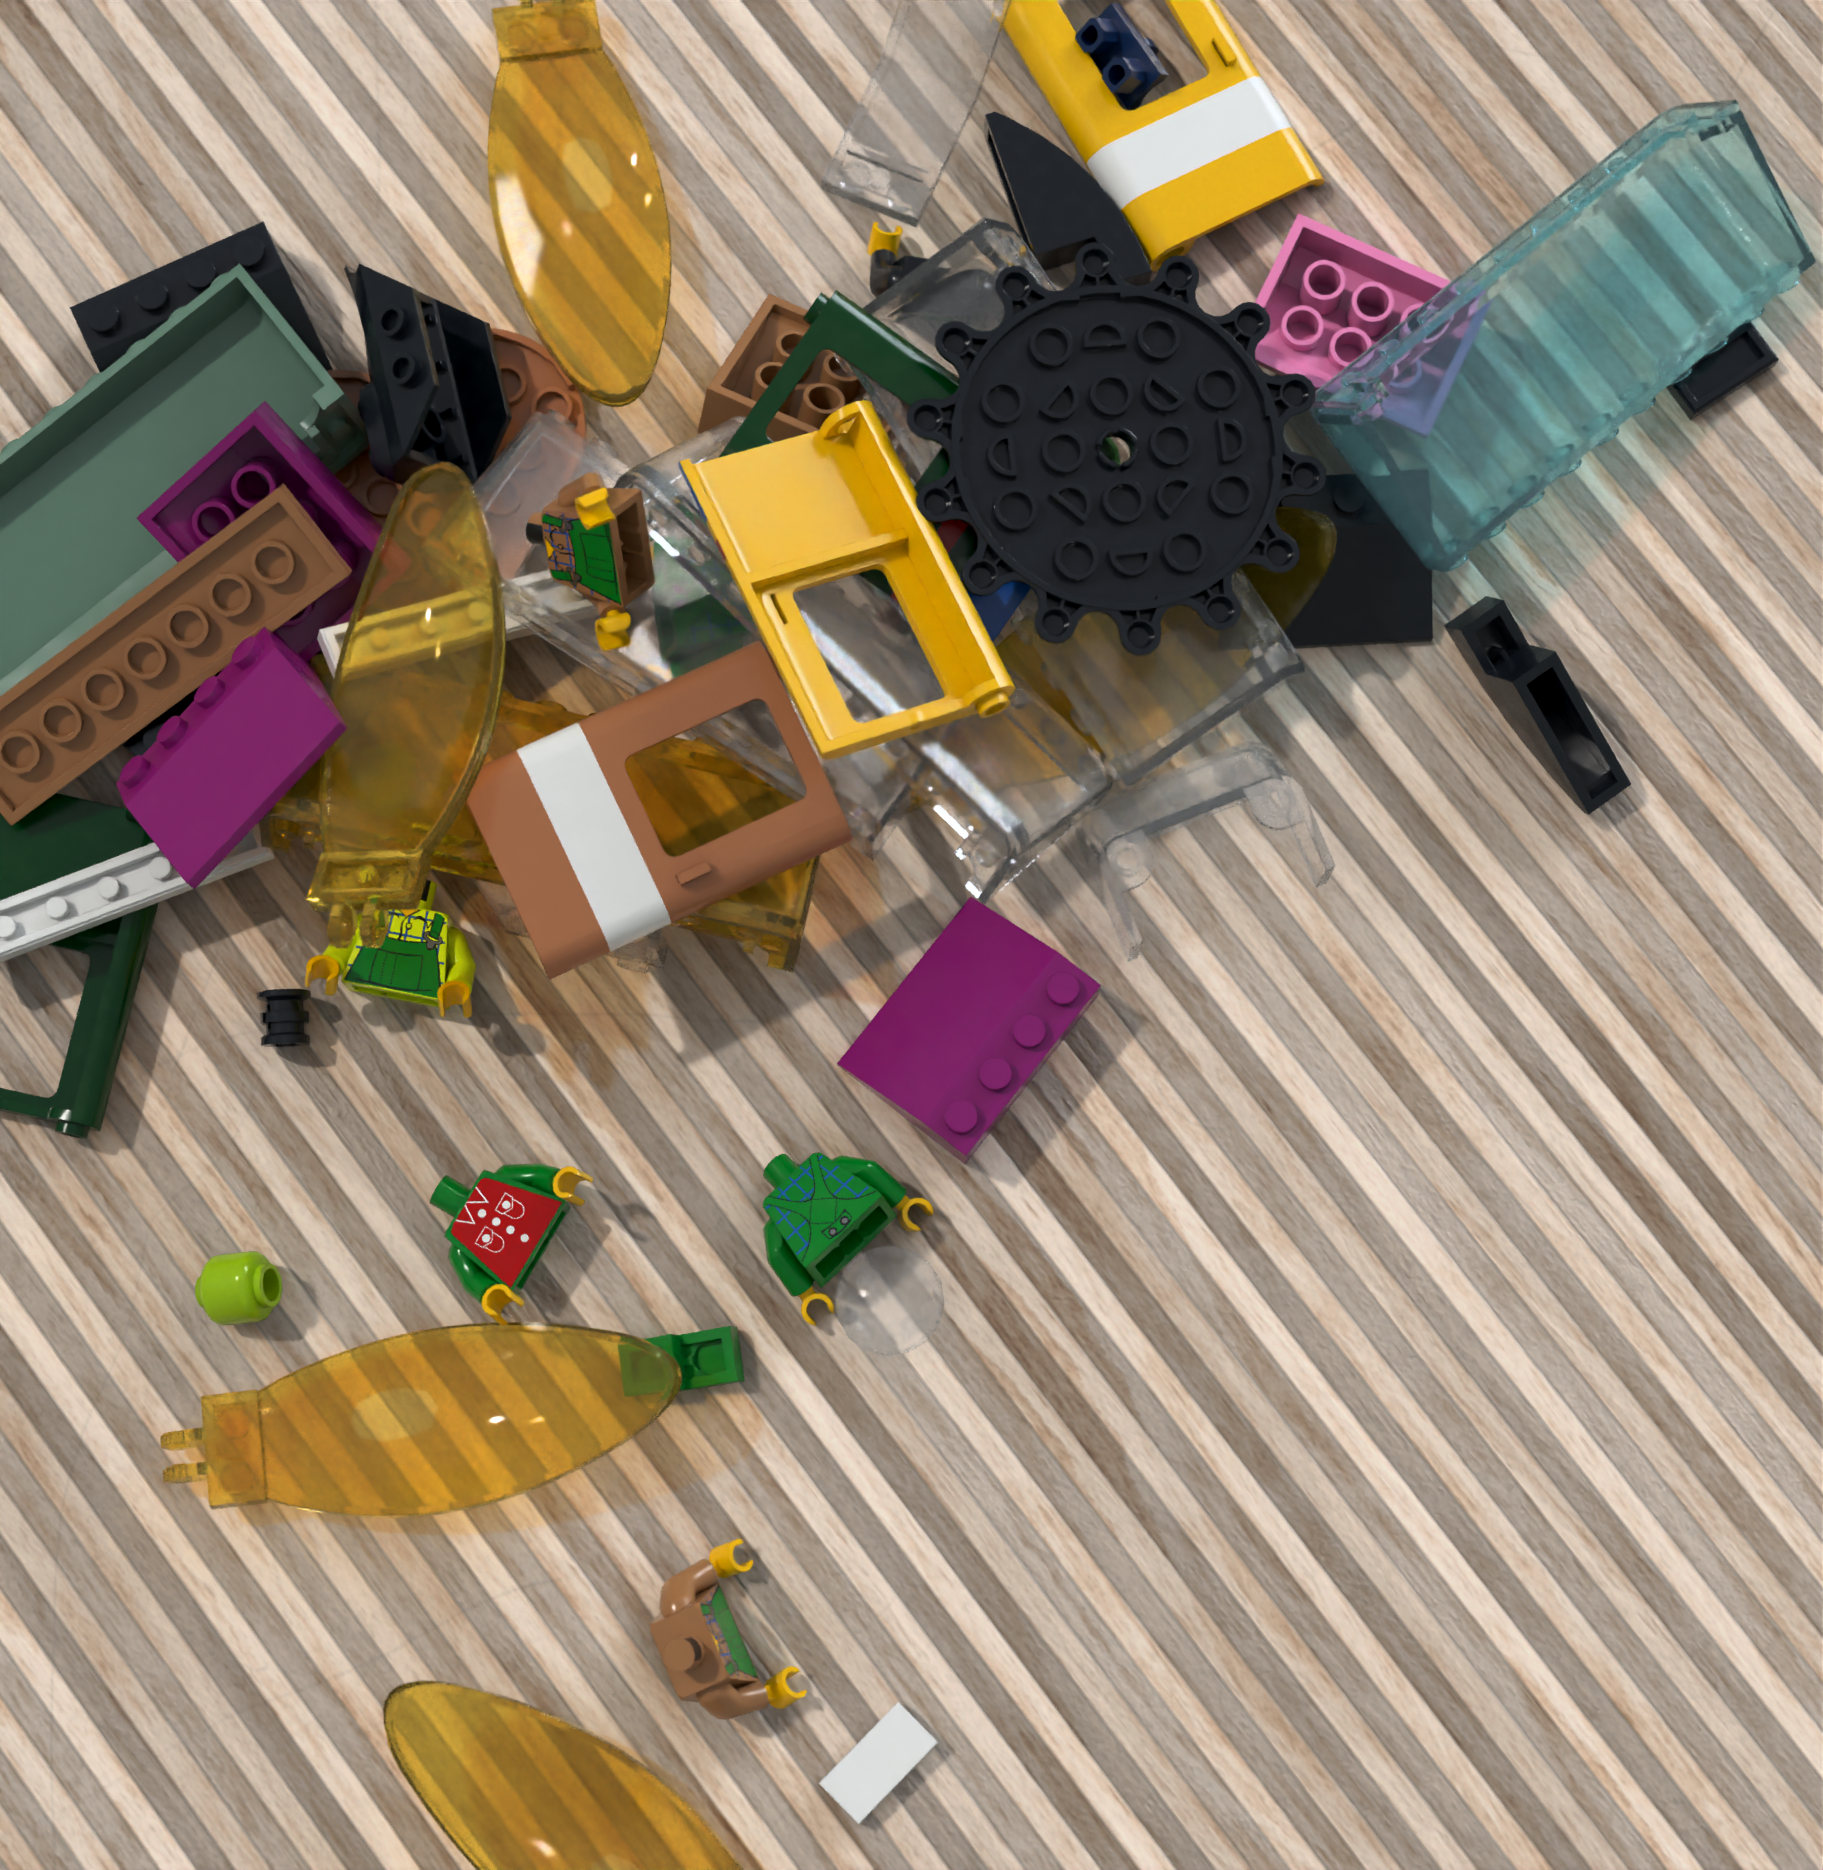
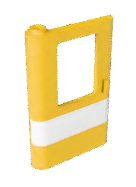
[995,0,1325,272]

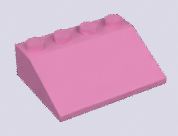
[1255,213,1491,440]

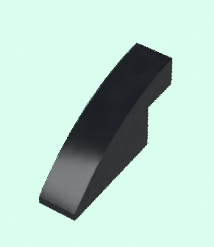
[984,112,1152,286]
[1444,596,1631,815]

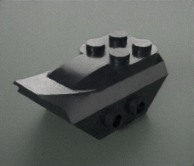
[344,264,512,495]

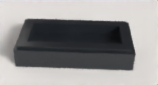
[1660,318,1779,421]

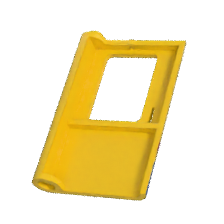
[678,400,1016,760]

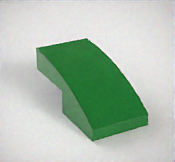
[620,1326,745,1398]

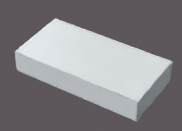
[819,1702,938,1824]

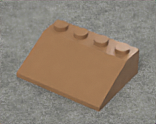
[697,294,959,479]

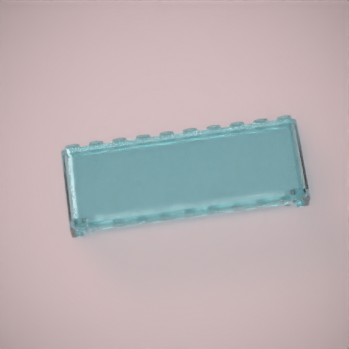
[1309,100,1816,572]

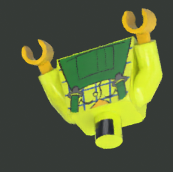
[305,876,476,1018]

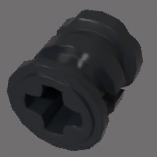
[257,989,311,1047]

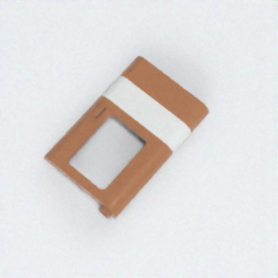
[454,641,852,980]

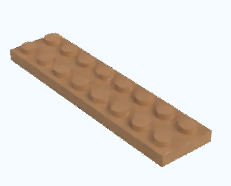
[0,483,352,826]

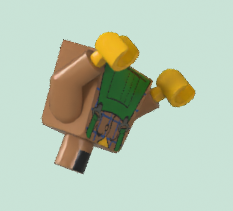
[526,472,655,651]
[650,1539,807,1720]

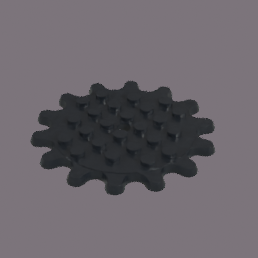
[906,242,1326,656]

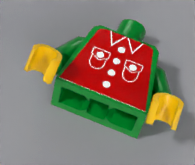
[430,1163,593,1326]

